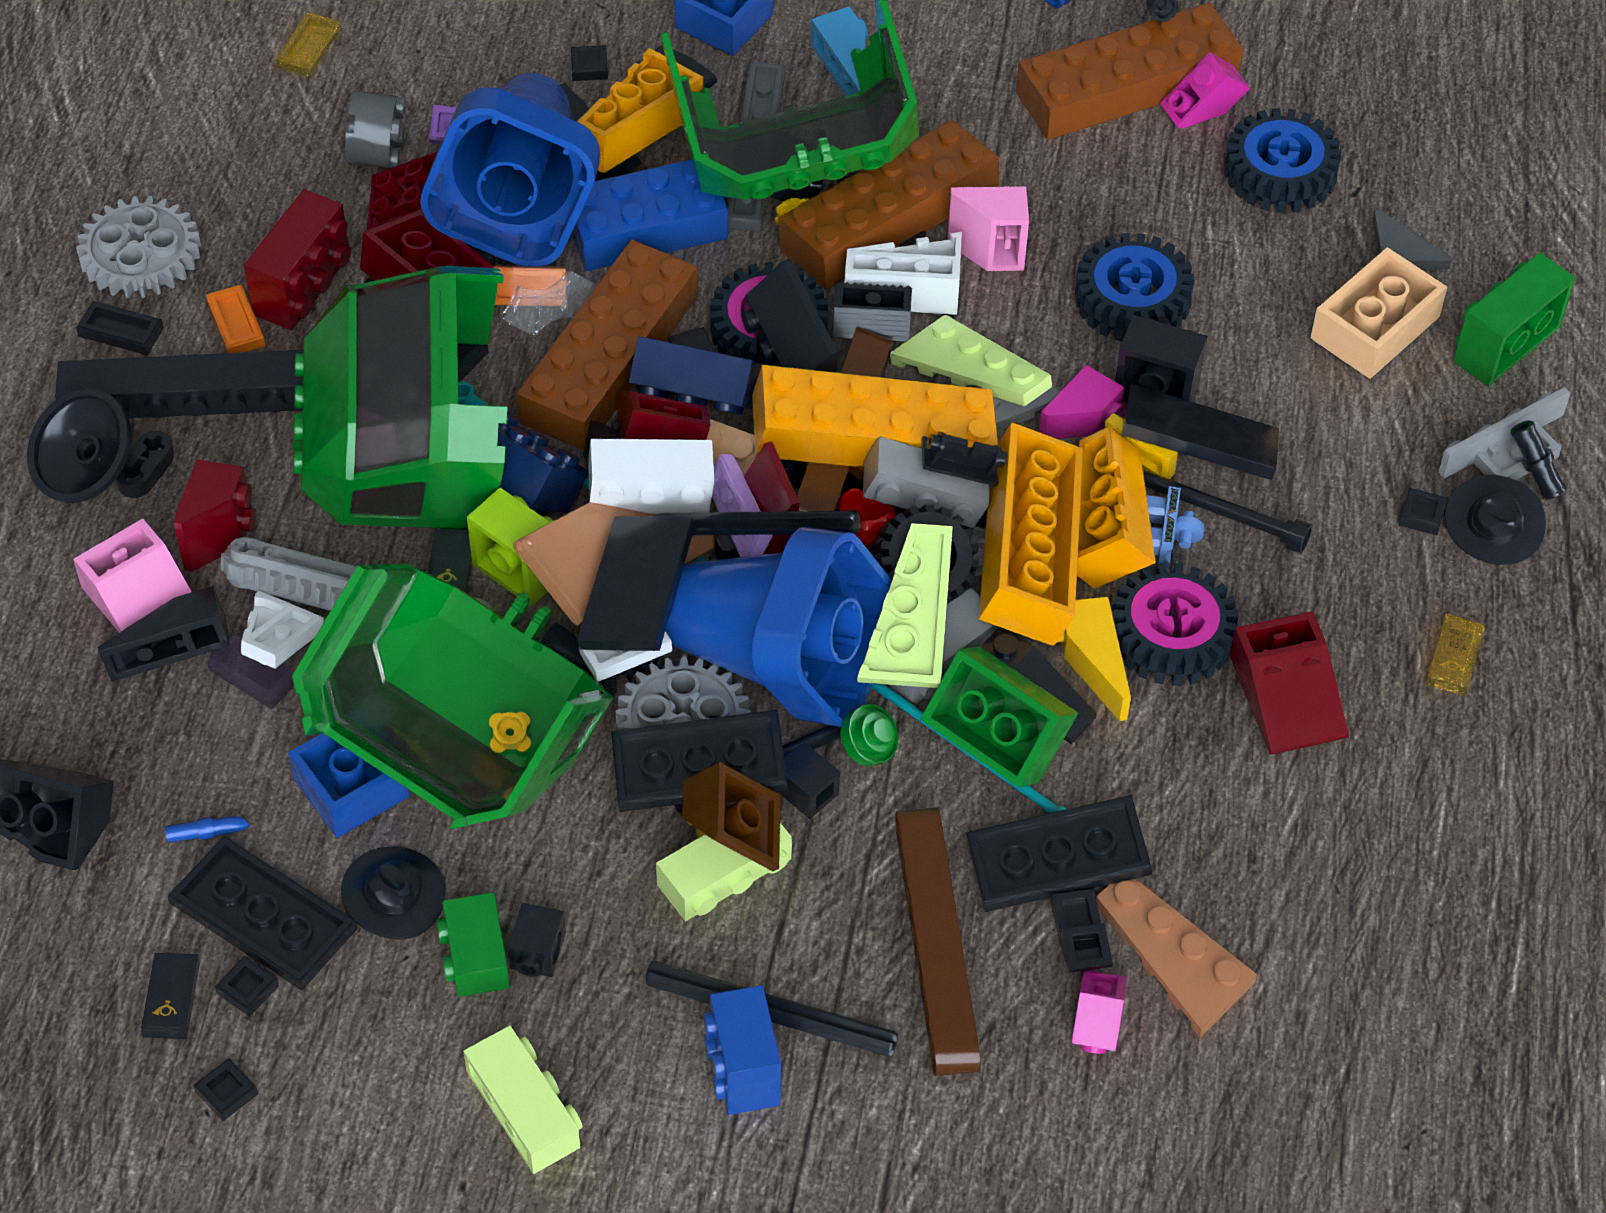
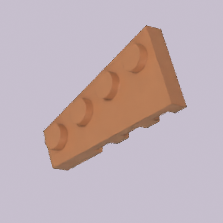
[1096,879,1257,1038]

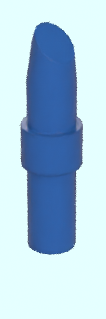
[165,816,249,843]

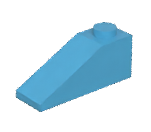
[811,6,868,96]

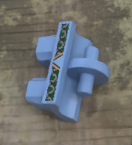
[1146,486,1205,568]

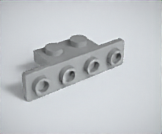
[1438,387,1571,480]

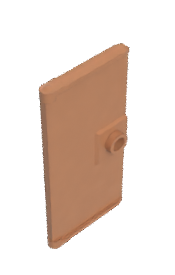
[513,502,714,626]

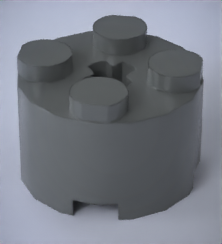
[345,91,406,169]

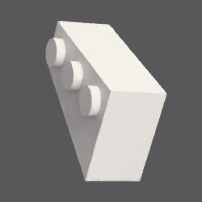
[845,232,962,315]
[588,439,714,514]

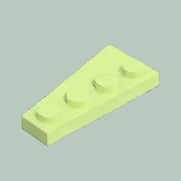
[890,315,1052,407]
[857,523,953,688]

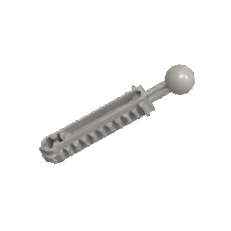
[221,537,497,621]

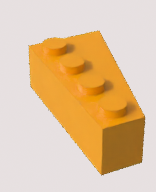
[577,48,703,173]
[1077,426,1156,589]

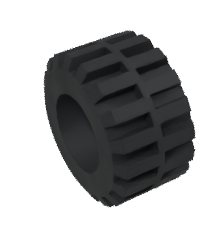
[871,504,979,604]

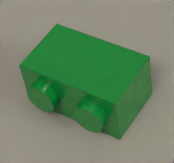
[436,892,510,997]

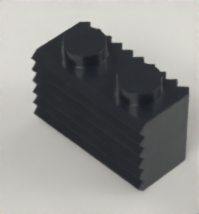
[833,282,912,342]

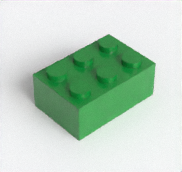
[1453,253,1576,387]
[920,646,1078,788]

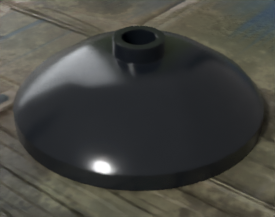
[27,388,132,503]

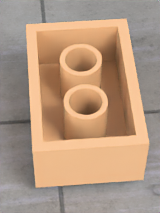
[1310,247,1448,379]

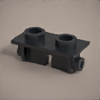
[921,431,1007,487]

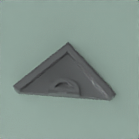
[1373,210,1452,270]

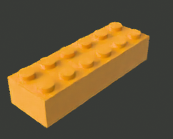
[752,365,998,467]
[979,422,1083,646]

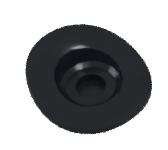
[1444,475,1546,565]
[341,847,445,940]

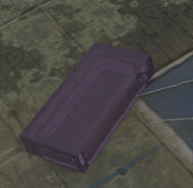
[207,635,294,709]

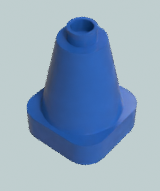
[421,73,601,266]
[666,527,892,727]

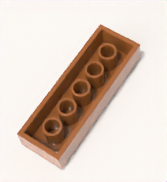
[1016,2,1243,140]
[778,119,999,290]
[516,239,698,451]

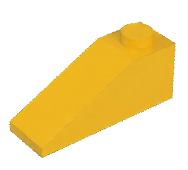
[1056,597,1131,721]

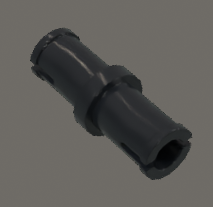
[1510,420,1566,500]

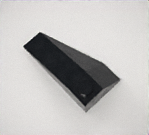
[0,759,114,870]

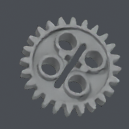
[76,196,201,298]
[616,656,750,730]

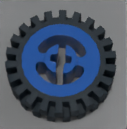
[1224,108,1341,213]
[1075,233,1194,341]

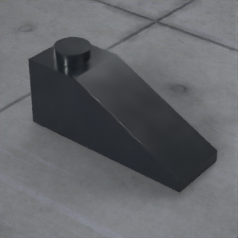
[98,586,230,682]
[980,627,1097,744]

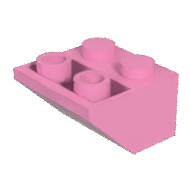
[947,186,1029,271]
[73,519,191,633]

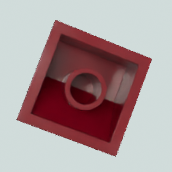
[173,459,257,572]

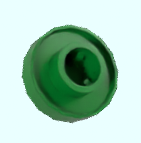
[841,704,899,767]

